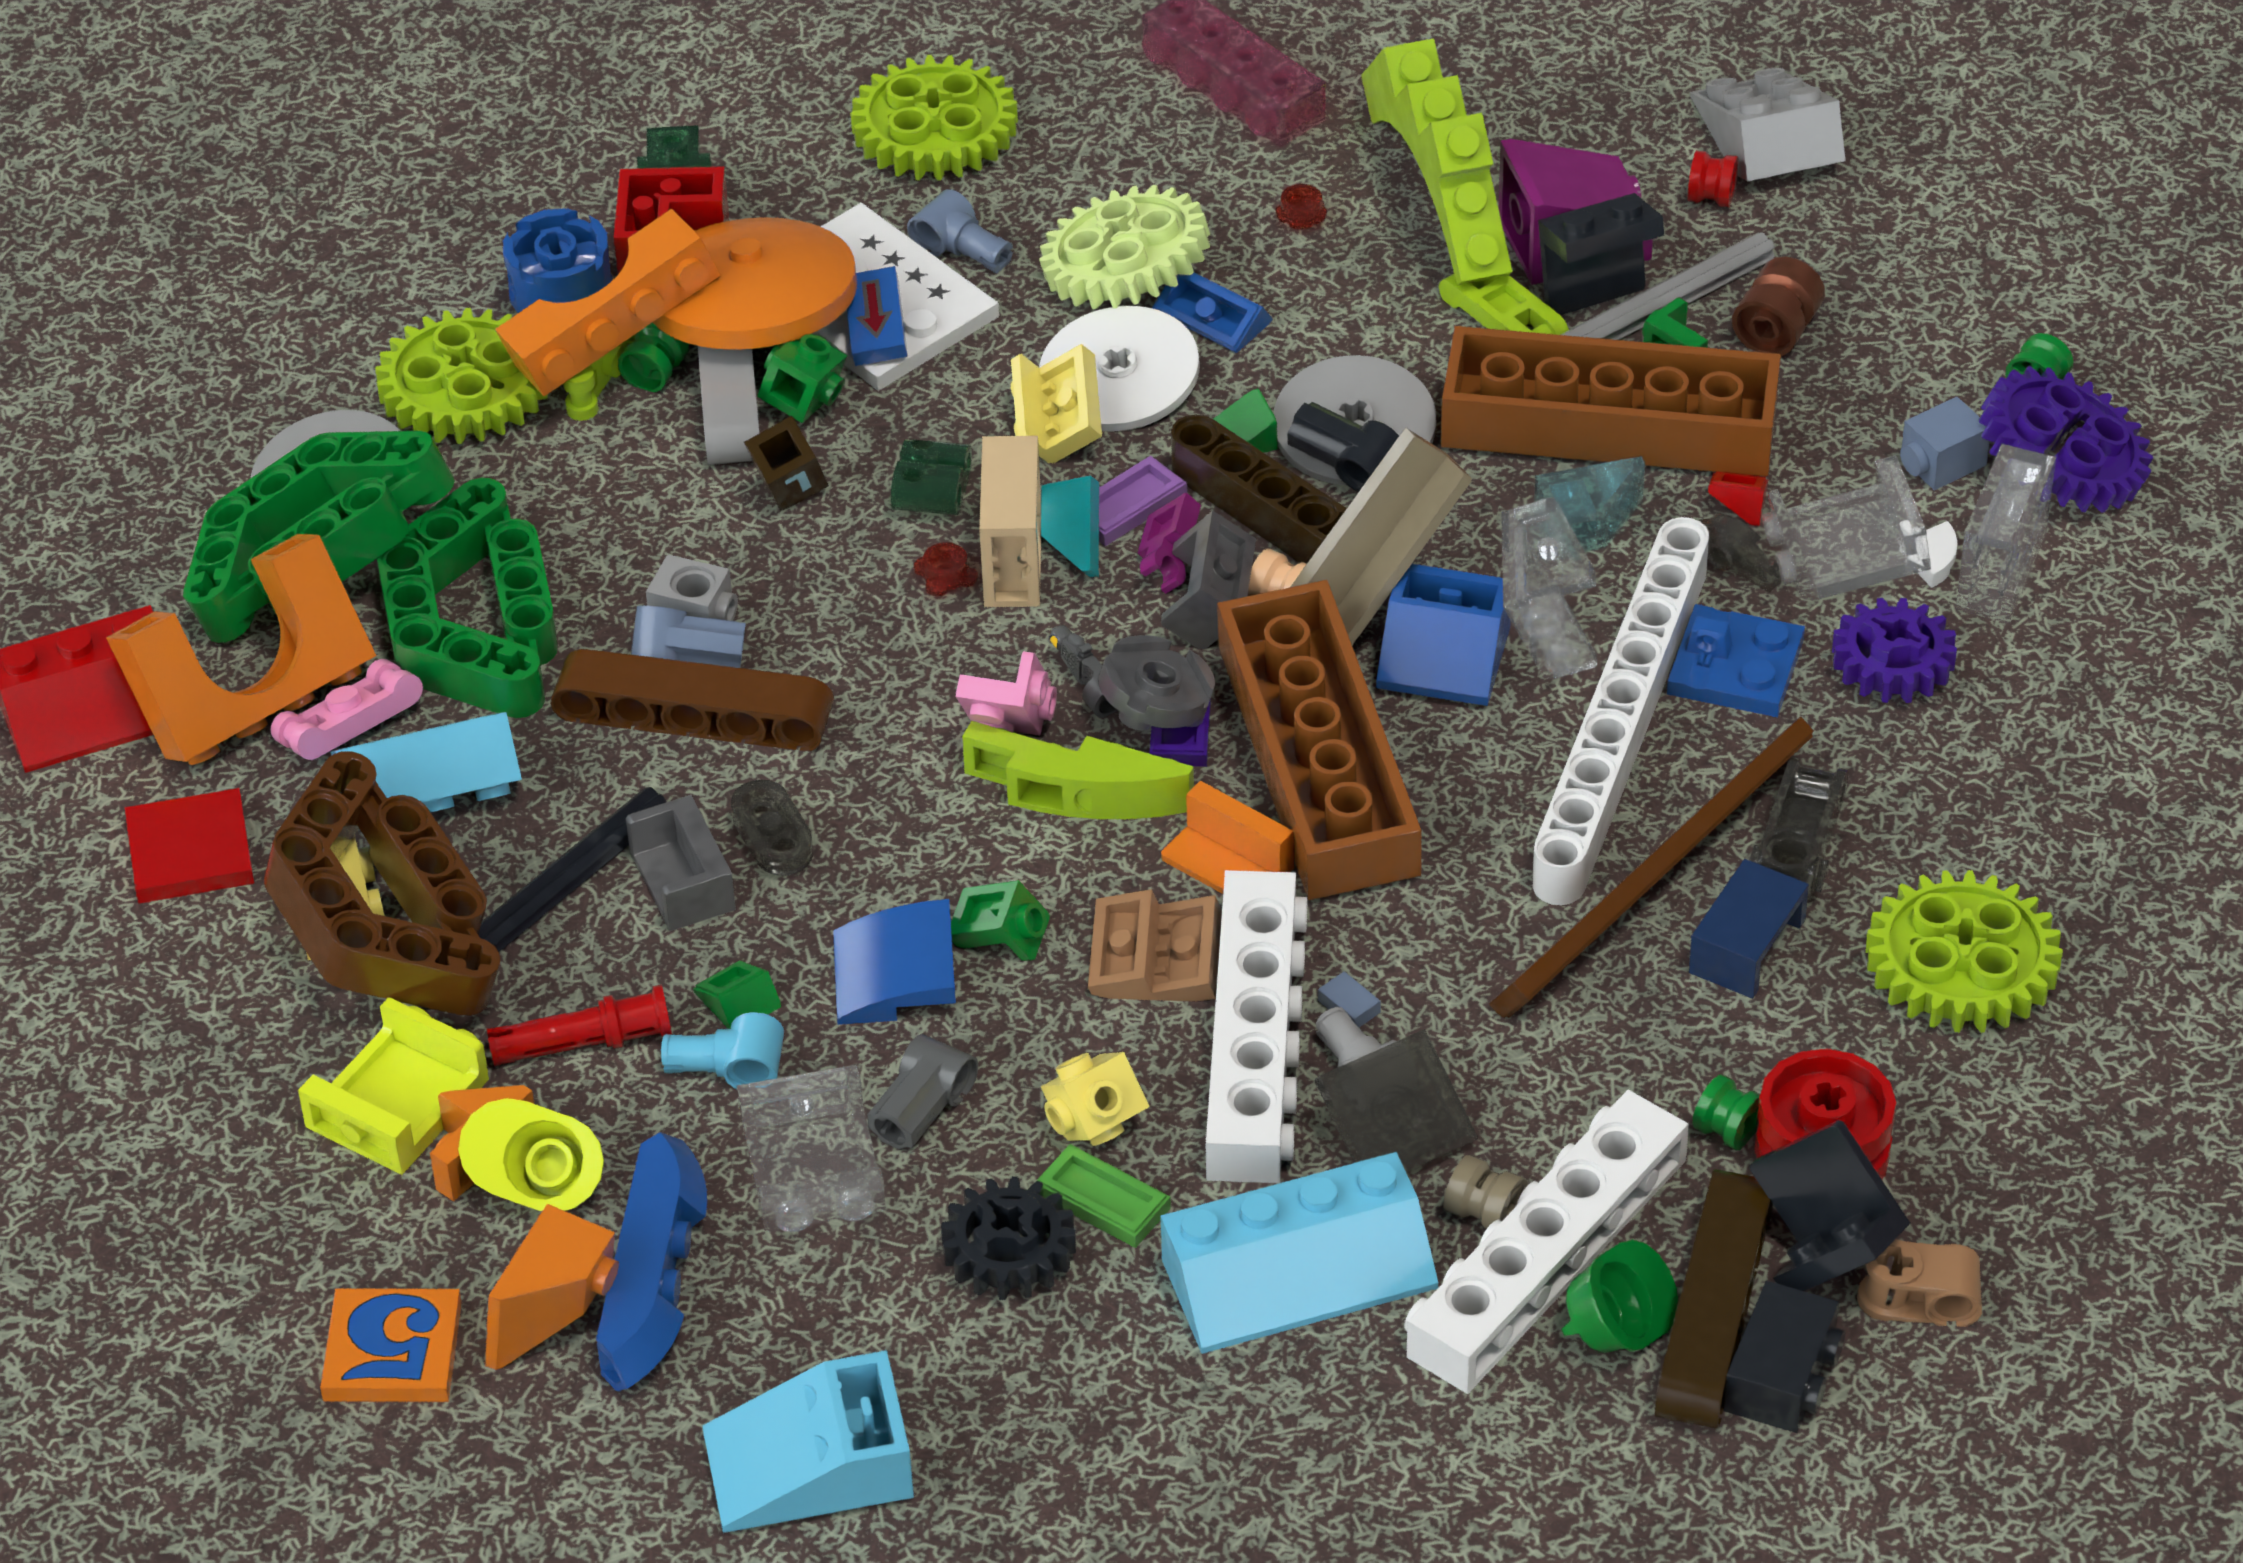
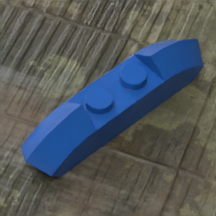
[596,1132,707,1392]

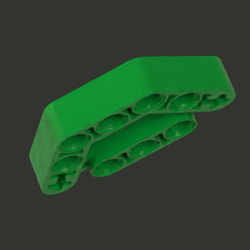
[183,431,455,643]
[377,477,558,718]

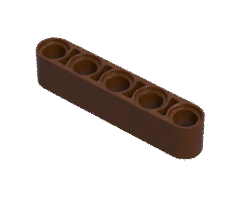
[550,649,834,752]

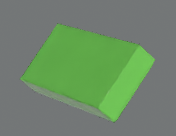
[1037,1144,1171,1248]

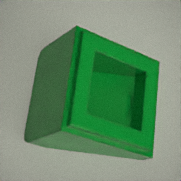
[1213,389,1277,453]
[693,960,781,1029]

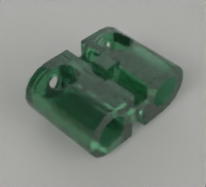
[891,439,972,515]

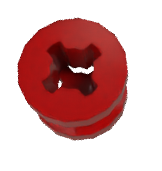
[1687,150,1738,208]

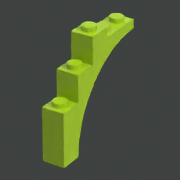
[1361,38,1512,286]

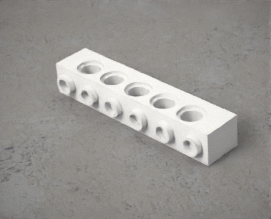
[1206,870,1307,1183]
[1404,1090,1689,1394]

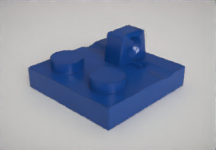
[1667,604,1805,717]

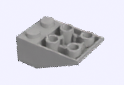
[1690,68,1846,181]

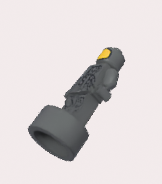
[1049,625,1118,718]

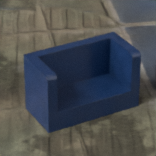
[1689,858,1809,999]

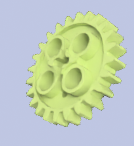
[1039,185,1210,309]

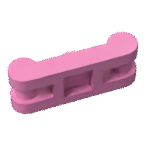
[270,659,423,760]

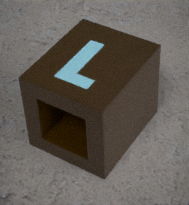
[744,416,829,511]

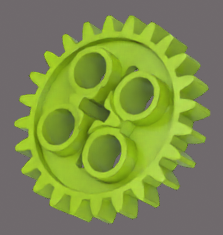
[851,55,1018,181]
[375,308,548,444]
[1865,870,2063,1033]

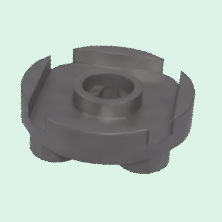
[1098,635,1215,731]

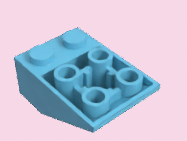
[702,1350,914,1533]

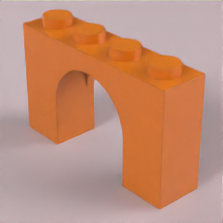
[106,534,376,765]

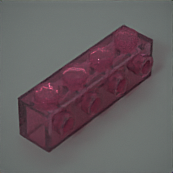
[1142,0,1326,147]

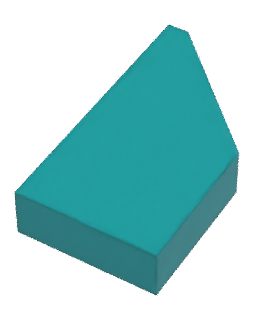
[1041,475,1099,577]

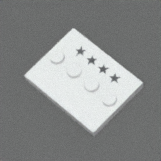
[812,203,999,391]

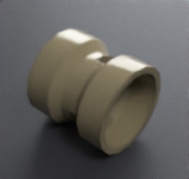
[1444,1155,1527,1229]

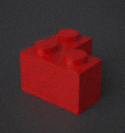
[614,167,729,274]

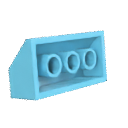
[1160,1152,1439,1354]

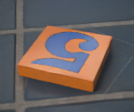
[320,1288,462,1402]

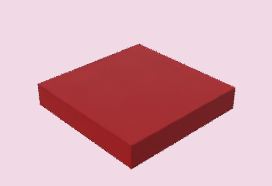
[124,788,255,904]

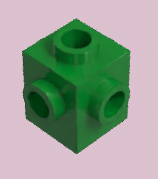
[757,334,848,423]

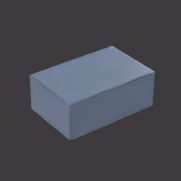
[1318,971,1381,1027]

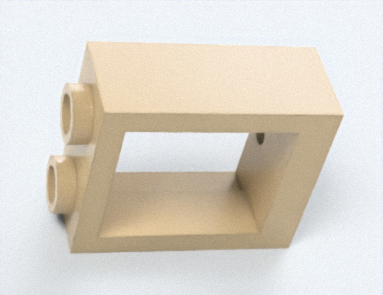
[980,436,1041,607]

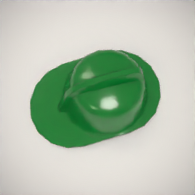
[1561,1239,1678,1353]

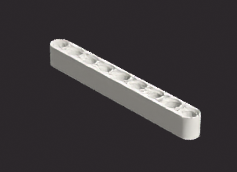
[1532,517,1709,905]

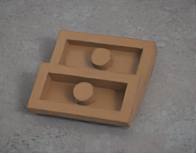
[1088,889,1222,1001]

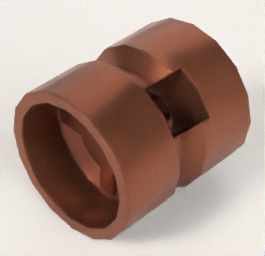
[1732,256,1825,356]

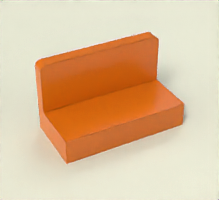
[1161,781,1294,894]

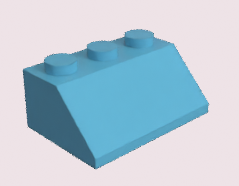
[330,712,522,812]

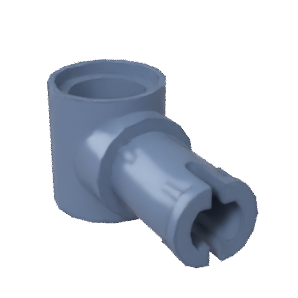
[907,189,1013,273]

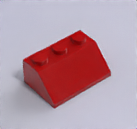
[0,605,153,773]

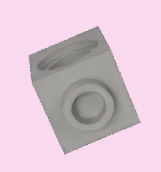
[646,554,738,621]

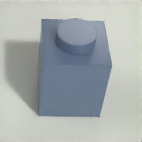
[1900,397,1989,490]

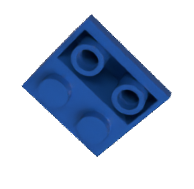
[1376,564,1512,706]

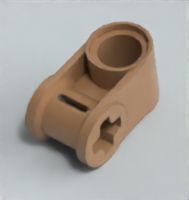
[1857,1239,1982,1327]

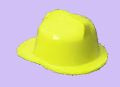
[458,1098,604,1211]

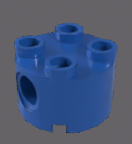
[503,208,613,313]

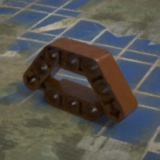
[264,751,501,1016]

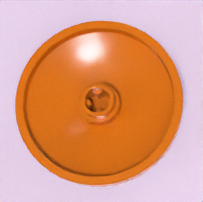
[653,218,857,350]

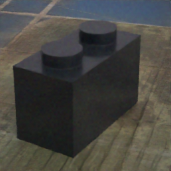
[1724,1280,1845,1433]

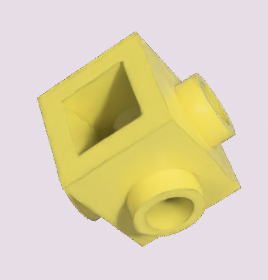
[1041,1052,1150,1146]

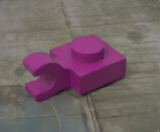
[1137,492,1201,594]

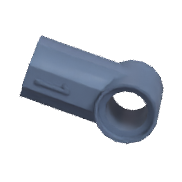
[631,605,746,668]

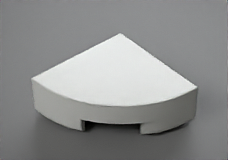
[1900,521,1957,588]

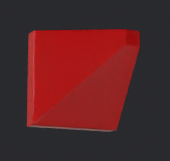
[1708,471,1768,526]

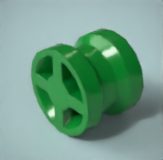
[2005,333,2074,380]
[1692,1074,1760,1150]

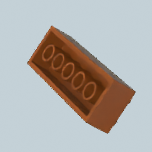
[1441,326,1781,476]
[1217,580,1421,900]

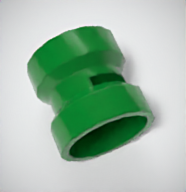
[618,322,689,393]

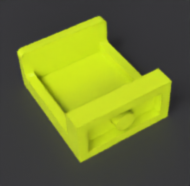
[298,997,489,1175]

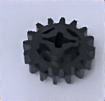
[941,1176,1076,1300]

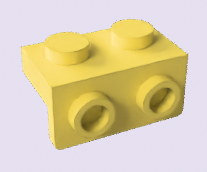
[1010,344,1102,463]

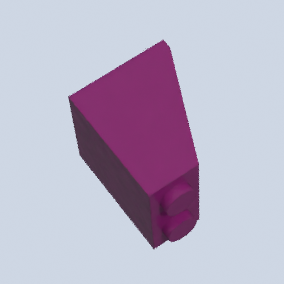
[1498,139,1657,285]

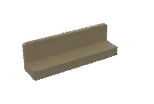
[1290,428,1472,645]

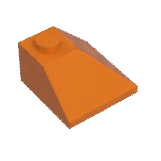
[485,1204,619,1370]

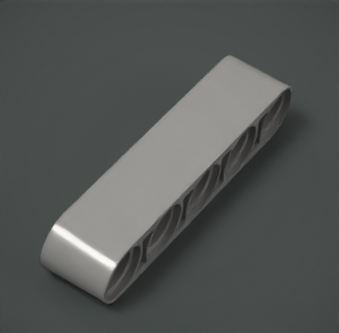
[698,346,760,465]

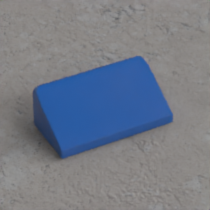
[1151,273,1273,353]

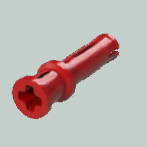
[486,984,672,1067]

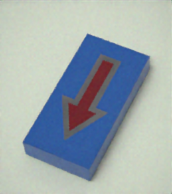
[847,266,908,366]

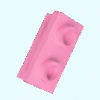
[955,651,1057,736]

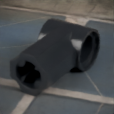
[1287,402,1399,492]

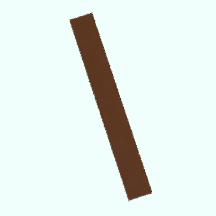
[1489,717,1814,1018]

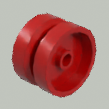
[1755,1049,1896,1179]

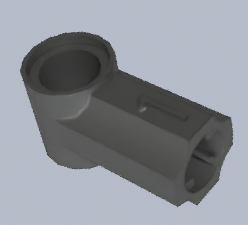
[867,1034,979,1150]

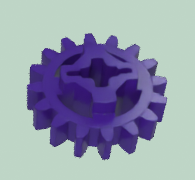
[1832,598,1957,703]

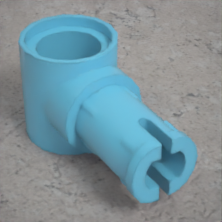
[661,1012,784,1091]

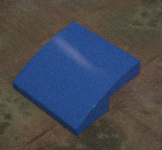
[833,899,956,1025]

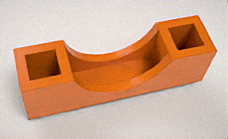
[495,209,721,396]

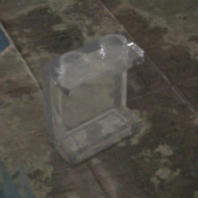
[1762,455,1931,602]
[1501,496,1597,679]
[737,1064,886,1233]

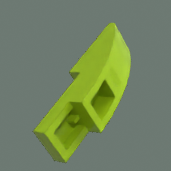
[962,721,1194,819]

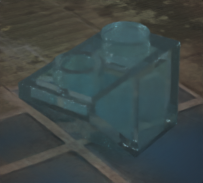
[1534,456,1645,558]

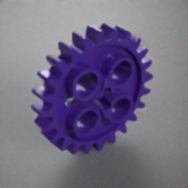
[1979,366,2153,513]

